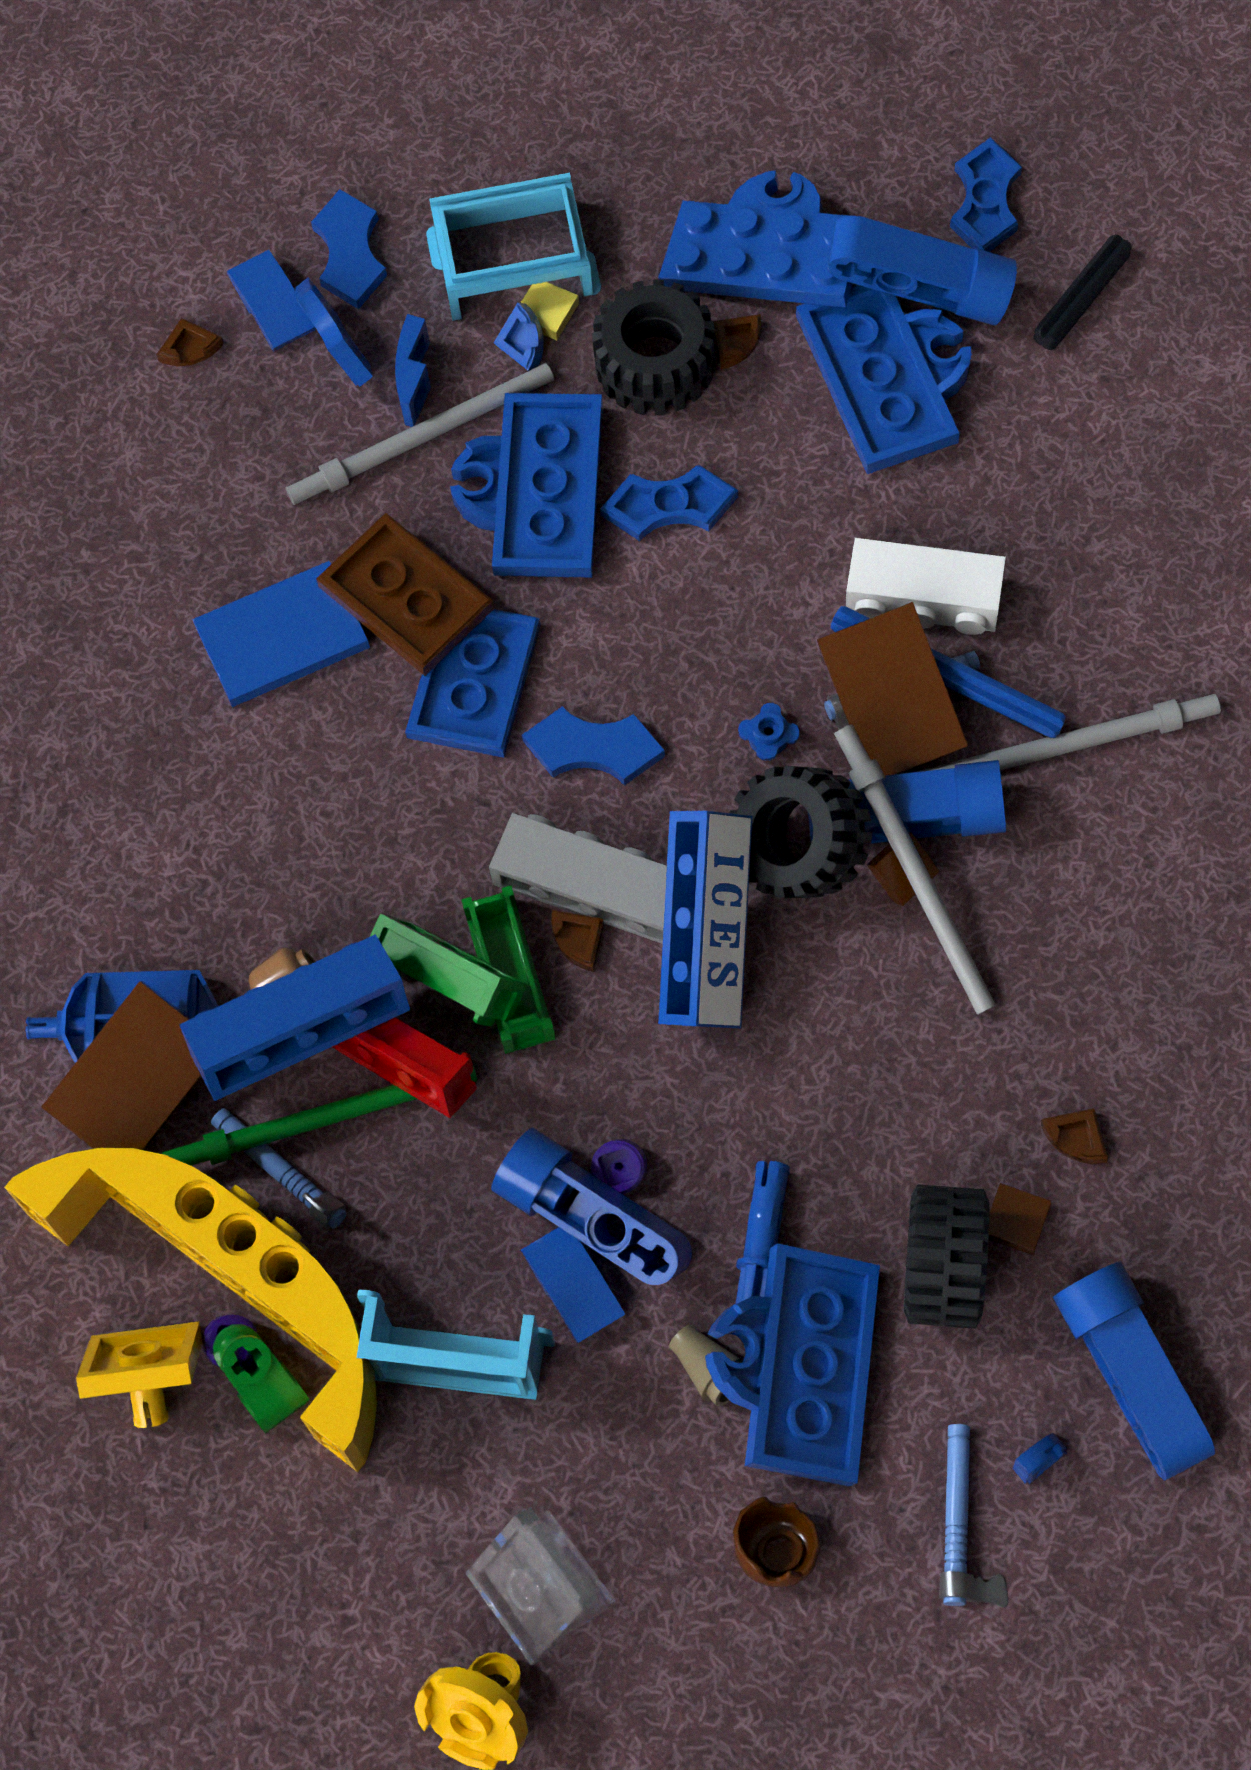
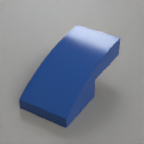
[227,250,316,352]
[395,314,431,427]
[520,1227,625,1343]

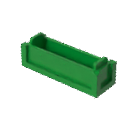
[461,885,556,1054]
[370,913,527,1026]

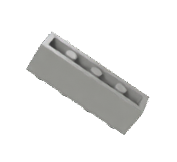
[489,813,667,944]

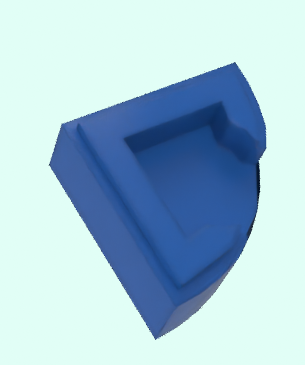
[494,303,544,371]
[1012,1433,1067,1484]

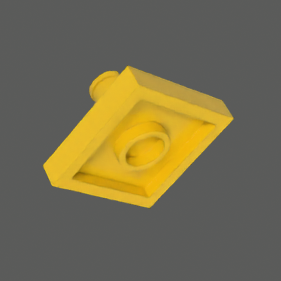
[76,1321,202,1428]

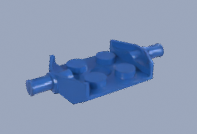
[26,970,218,1063]

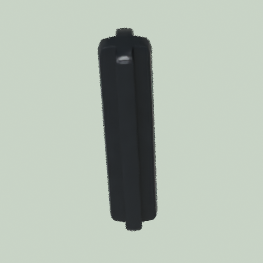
[1033,234,1132,350]

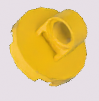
[414,1652,528,1770]

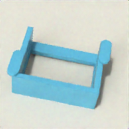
[426,173,601,321]
[356,1290,555,1400]

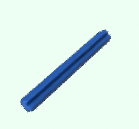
[830,606,1066,738]

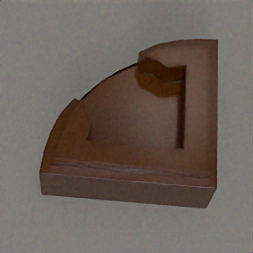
[713,314,761,369]
[156,318,224,366]
[551,910,604,972]
[1041,1108,1108,1164]

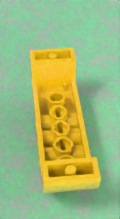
[4,1148,377,1472]

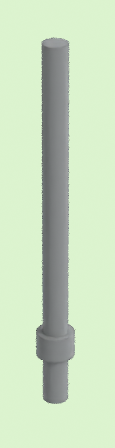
[286,363,554,505]
[918,694,1221,772]
[834,724,996,1015]

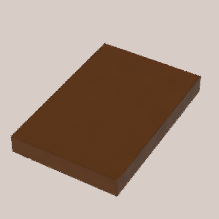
[316,513,494,676]
[817,602,969,776]
[41,981,202,1151]

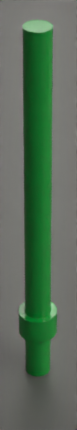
[162,1066,477,1166]

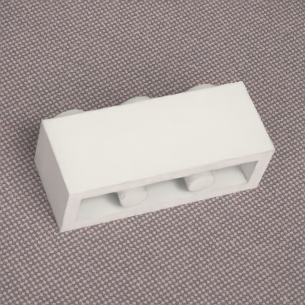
[846,538,1006,635]

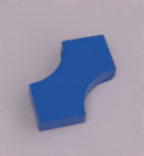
[950,137,1022,252]
[311,189,387,309]
[295,277,373,387]
[600,465,738,541]
[522,706,665,786]

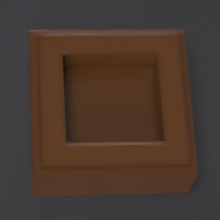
[866,832,940,906]
[989,1183,1052,1255]

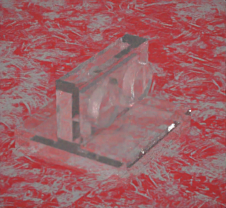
[465,1507,615,1665]

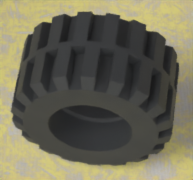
[592,279,716,416]
[729,766,872,898]
[903,1184,990,1329]

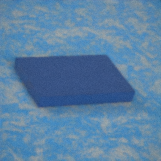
[192,561,370,707]
[405,609,541,758]

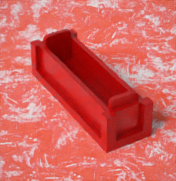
[332,1017,477,1118]

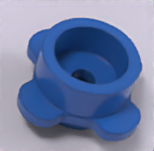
[738,703,799,761]

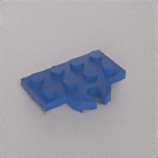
[658,170,866,308]
[796,285,972,474]
[450,393,603,578]
[705,1243,880,1486]

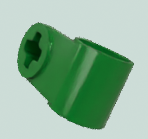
[213,1324,310,1434]

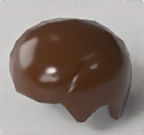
[733,1497,821,1587]

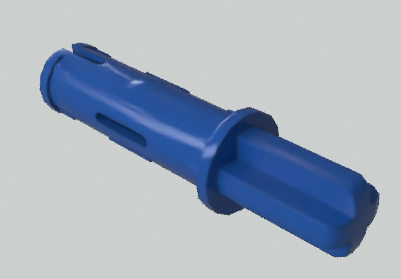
[736,1161,790,1303]

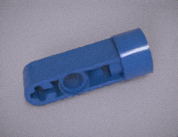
[828,215,1017,326]
[808,760,1006,844]
[491,1127,692,1285]
[1053,1261,1215,1481]

